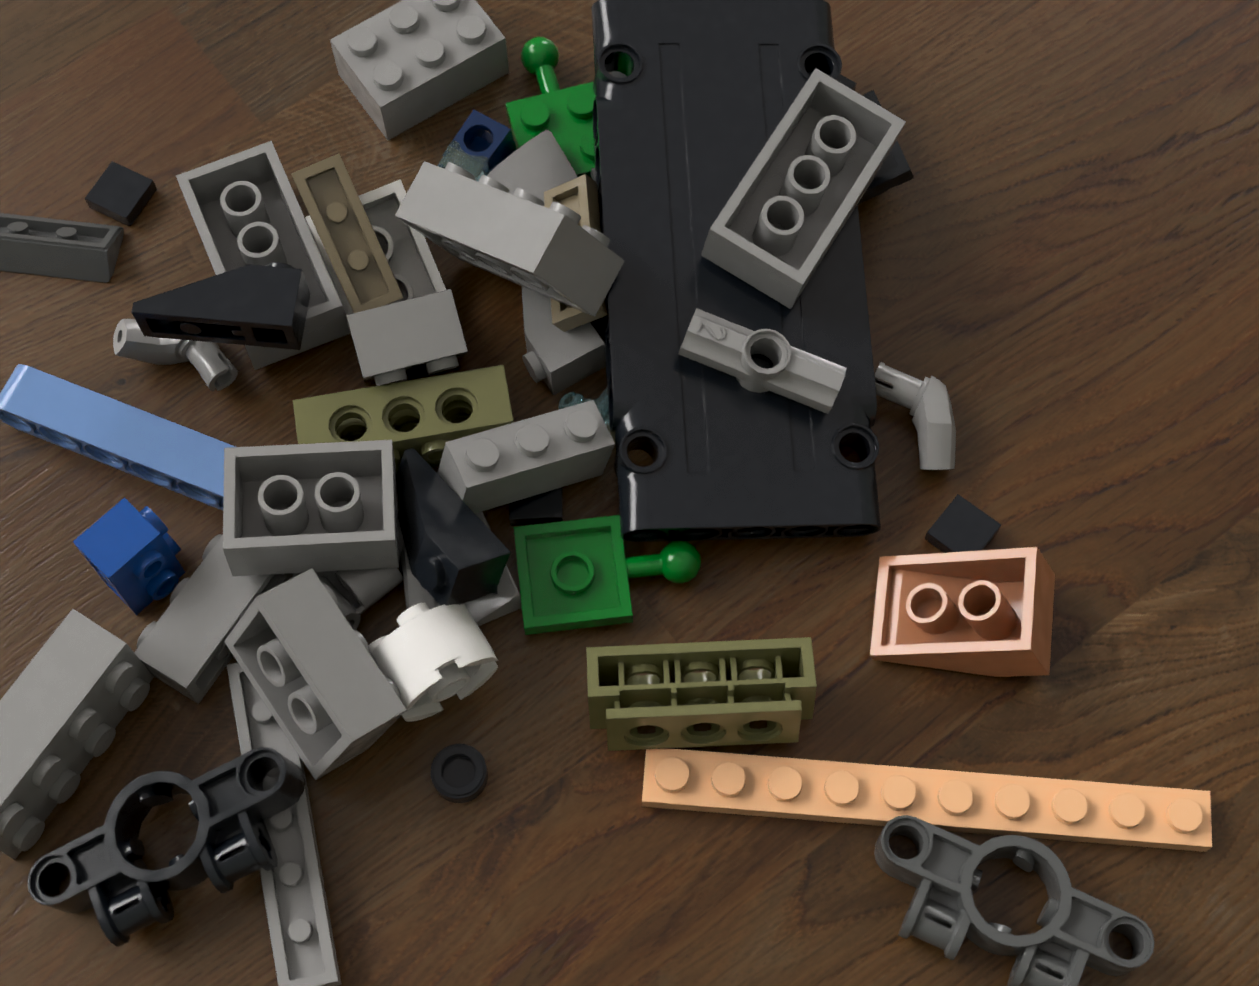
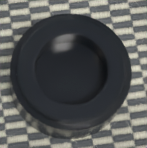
[431,744,488,803]

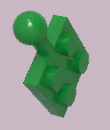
[505,37,596,179]
[513,515,701,635]

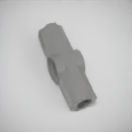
[678,308,847,414]

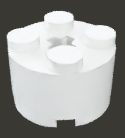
[368,603,498,722]

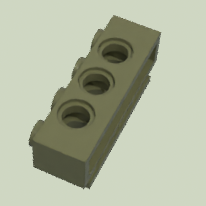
[292,365,514,474]
[586,637,817,751]

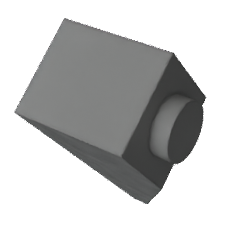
[521,286,606,395]

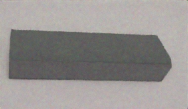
[0,213,124,283]

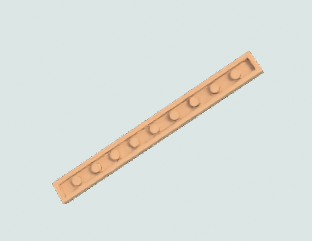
[642,748,1212,852]

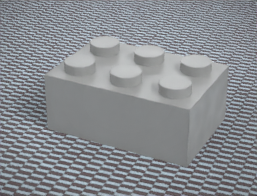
[330,0,509,140]
[223,440,399,576]
[224,569,407,781]

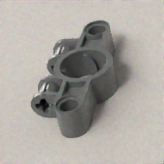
[874,815,1155,986]

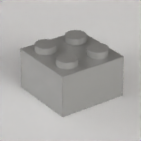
[346,289,467,386]

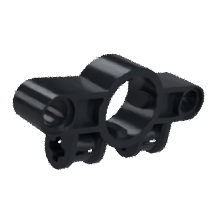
[27,747,305,947]

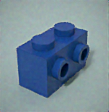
[73,497,185,615]

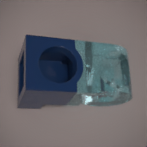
[437,110,517,181]

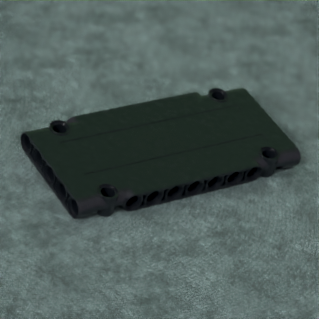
[591,0,881,542]

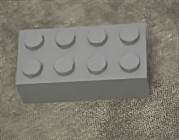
[701,68,906,309]
[176,141,351,370]
[395,161,625,317]
[0,609,154,860]

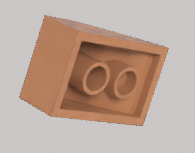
[870,547,1055,677]

